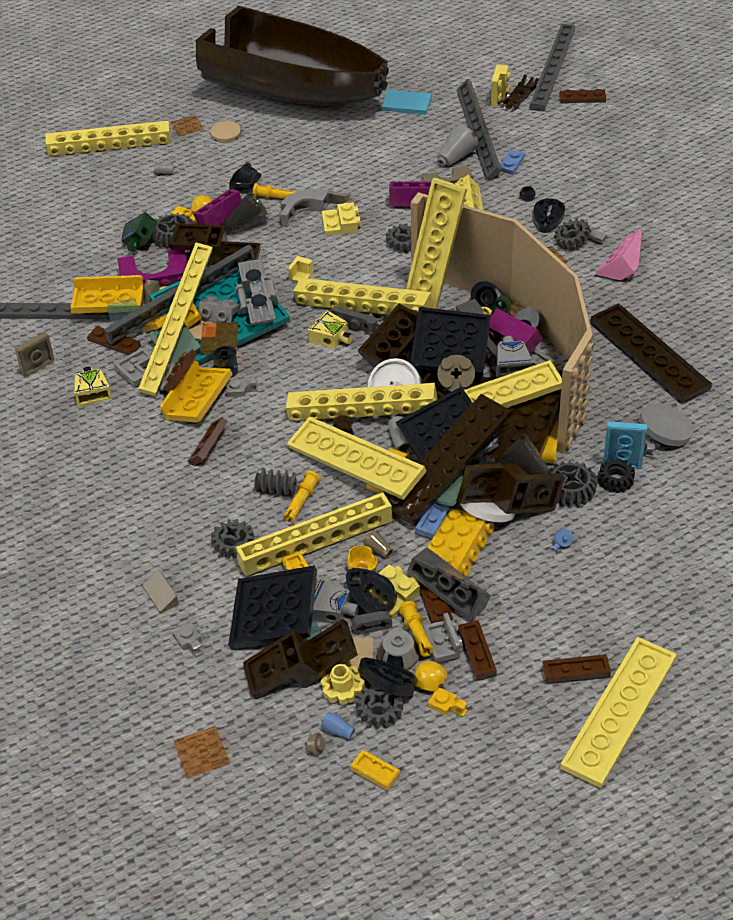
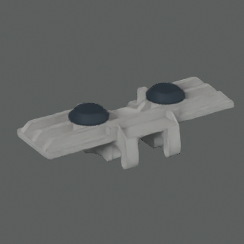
[235,259,278,325]

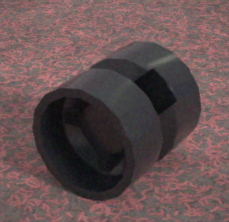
[213,346,238,378]

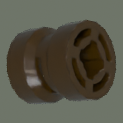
[332,415,354,435]

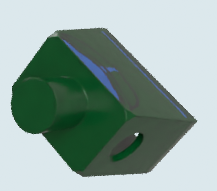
[121,212,157,252]

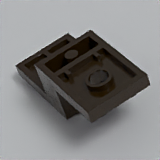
[170,223,261,267]
[457,463,565,514]
[243,619,358,699]

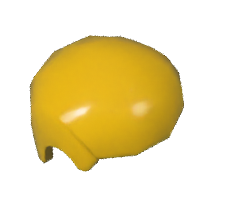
[190,195,214,212]
[347,545,377,571]
[414,661,447,691]

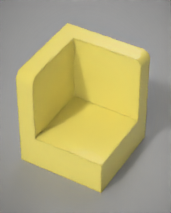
[288,256,313,282]

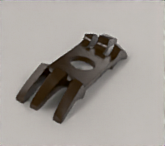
[500,74,539,109]

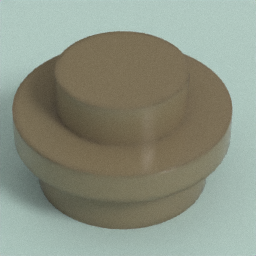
[307,733,325,755]

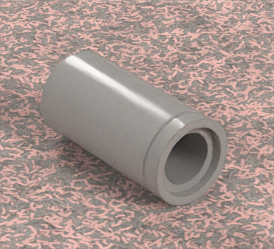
[388,416,413,454]

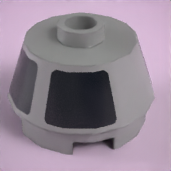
[377,630,420,670]

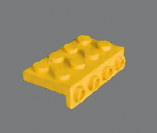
[70,275,144,314]
[160,360,233,422]
[428,508,494,576]

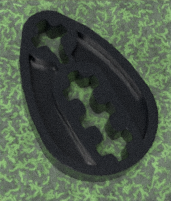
[533,198,565,233]
[346,568,397,614]
[358,657,418,696]

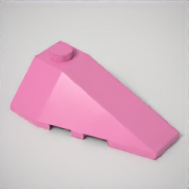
[596,229,642,280]

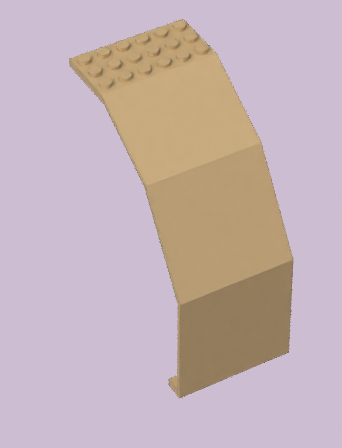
[411,192,594,454]

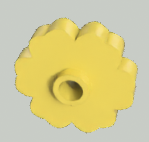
[321,664,365,705]

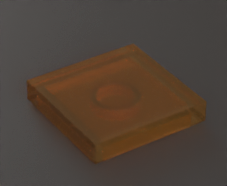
[200,322,239,355]
[173,726,230,779]

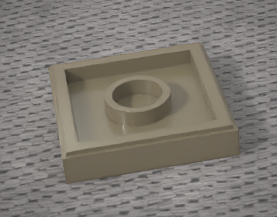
[15,332,55,377]

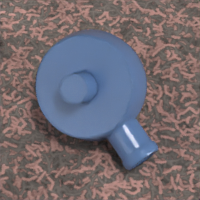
[552,528,573,552]

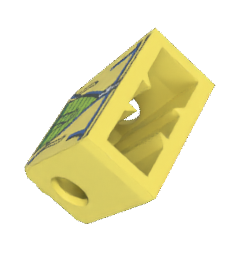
[308,310,353,349]
[74,367,112,406]

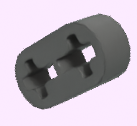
[351,611,393,635]

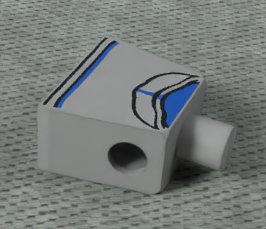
[496,336,533,377]
[312,579,359,624]

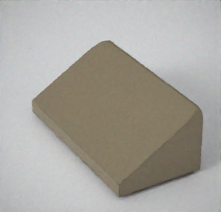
[320,189,351,204]
[142,570,179,614]

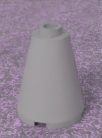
[437,124,479,167]

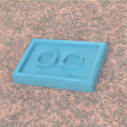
[382,90,432,115]
[603,421,647,469]

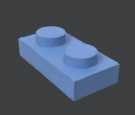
[500,150,525,175]
[415,502,450,539]

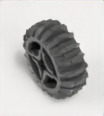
[151,213,194,249]
[546,461,597,507]

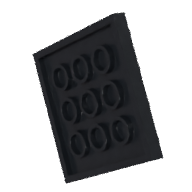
[410,307,491,377]
[395,386,500,461]
[228,565,317,650]

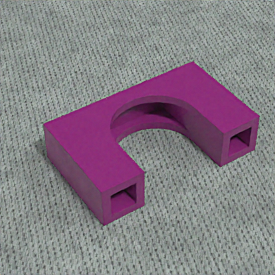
[117,249,187,288]

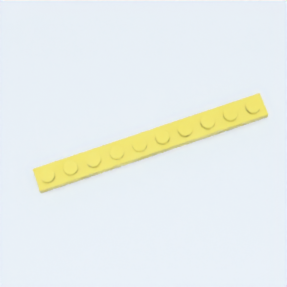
[138,243,213,396]

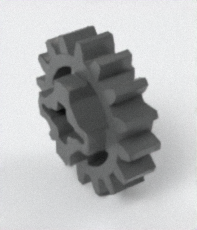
[554,218,591,249]
[386,223,411,252]
[211,519,254,558]
[355,684,403,728]

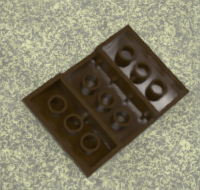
[358,303,490,399]

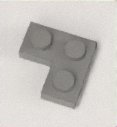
[114,347,151,387]

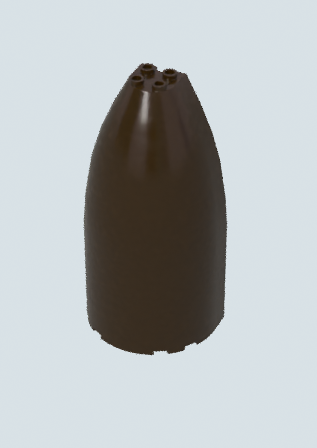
[196,5,389,106]

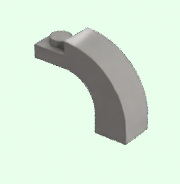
[279,189,329,227]

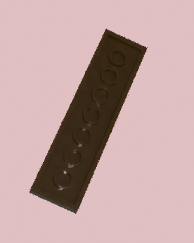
[590,303,712,403]
[387,394,512,526]

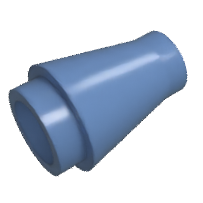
[321,711,355,740]

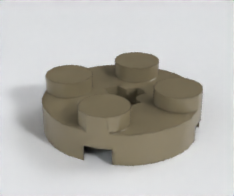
[438,355,475,392]

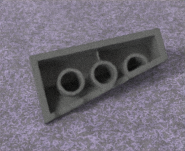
[407,547,491,621]

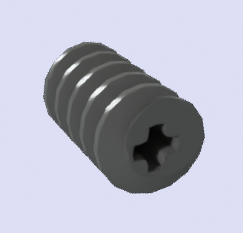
[254,468,297,496]

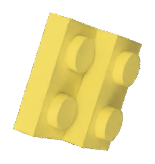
[491,64,511,107]
[322,202,361,235]
[366,564,420,619]

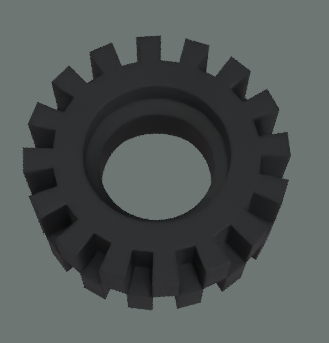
[599,458,635,493]

